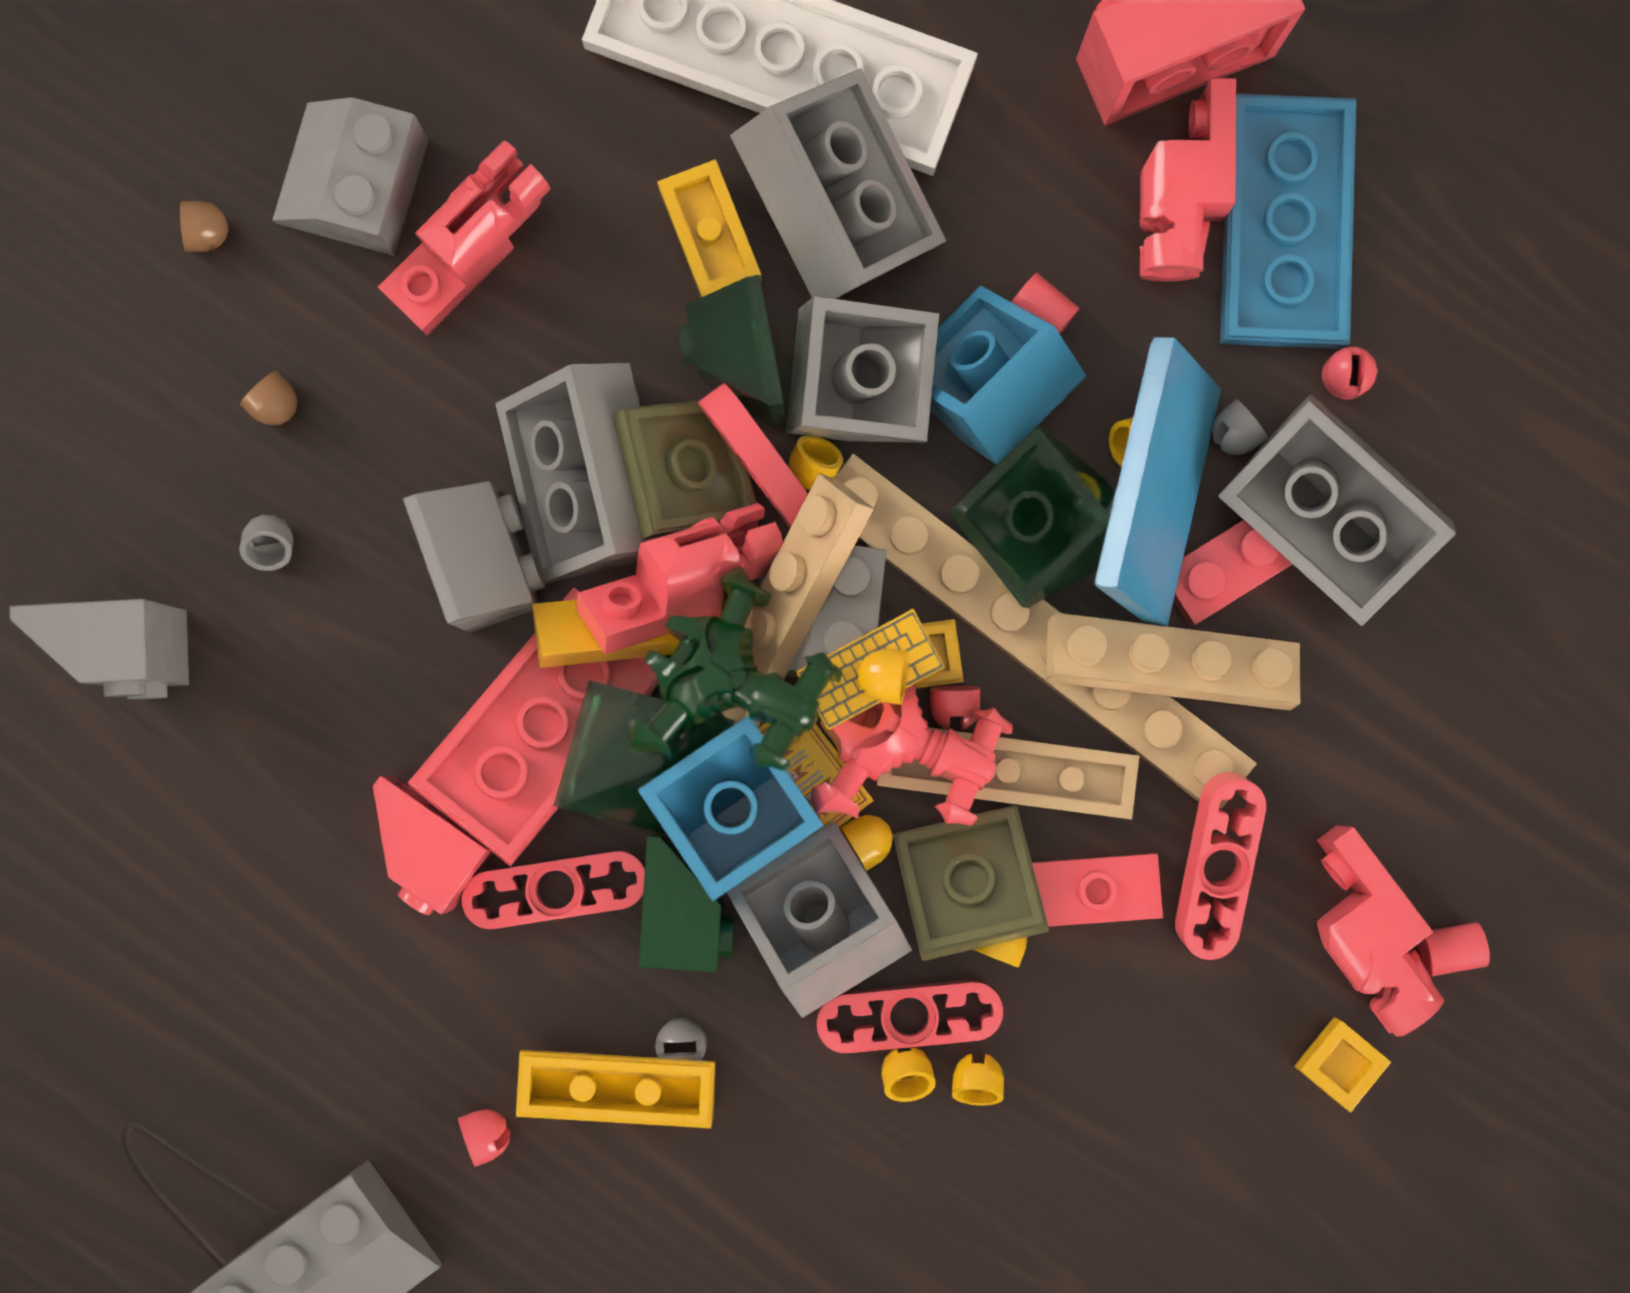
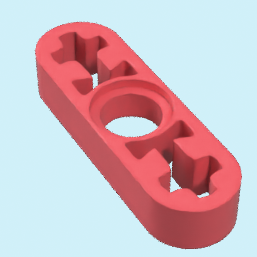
[698,383,808,528]
[1175,772,1266,960]
[462,850,645,929]
[817,979,1003,1053]

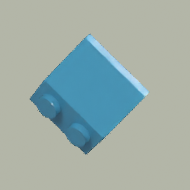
[930,285,1086,466]
[638,715,824,901]

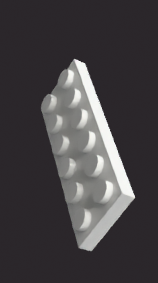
[582,0,978,176]

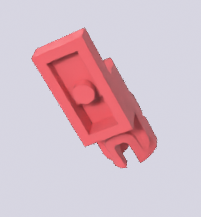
[1139,78,1236,281]
[378,141,551,335]
[577,503,783,654]
[1316,825,1444,1037]

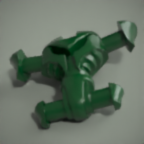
[627,567,842,771]

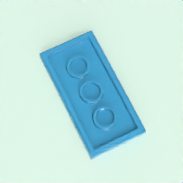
[1220,94,1356,349]
[1095,337,1221,627]

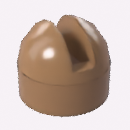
[180,201,229,252]
[240,370,297,425]

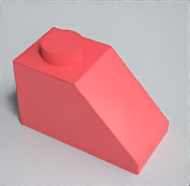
[373,775,493,916]

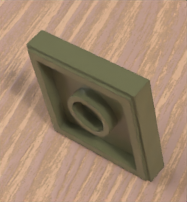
[613,400,756,539]
[892,805,1049,961]

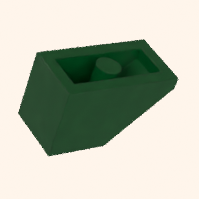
[639,834,735,972]

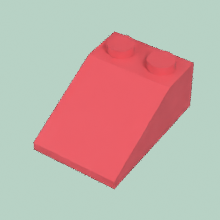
[1076,0,1305,126]

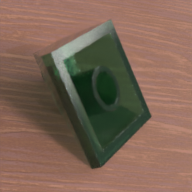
[677,275,786,429]
[949,425,1116,608]
[553,680,735,834]

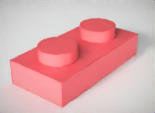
[1174,520,1292,627]

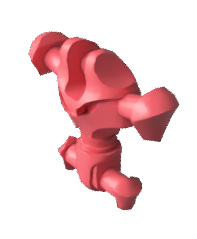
[811,684,1013,826]

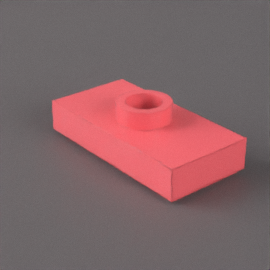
[1032,853,1163,927]

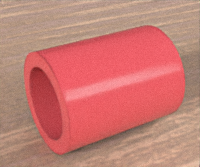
[1012,272,1080,334]
[1416,922,1490,977]

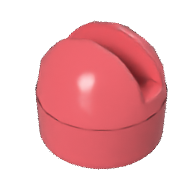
[1322,347,1378,400]
[929,685,980,731]
[458,1109,510,1167]

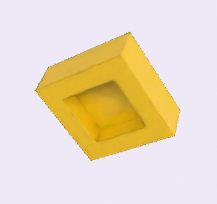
[1294,1017,1391,1112]

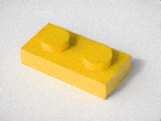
[657,159,762,303]

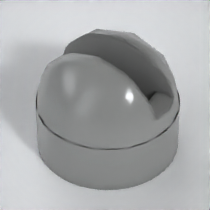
[1212,399,1268,455]
[239,515,293,571]
[655,1018,707,1060]

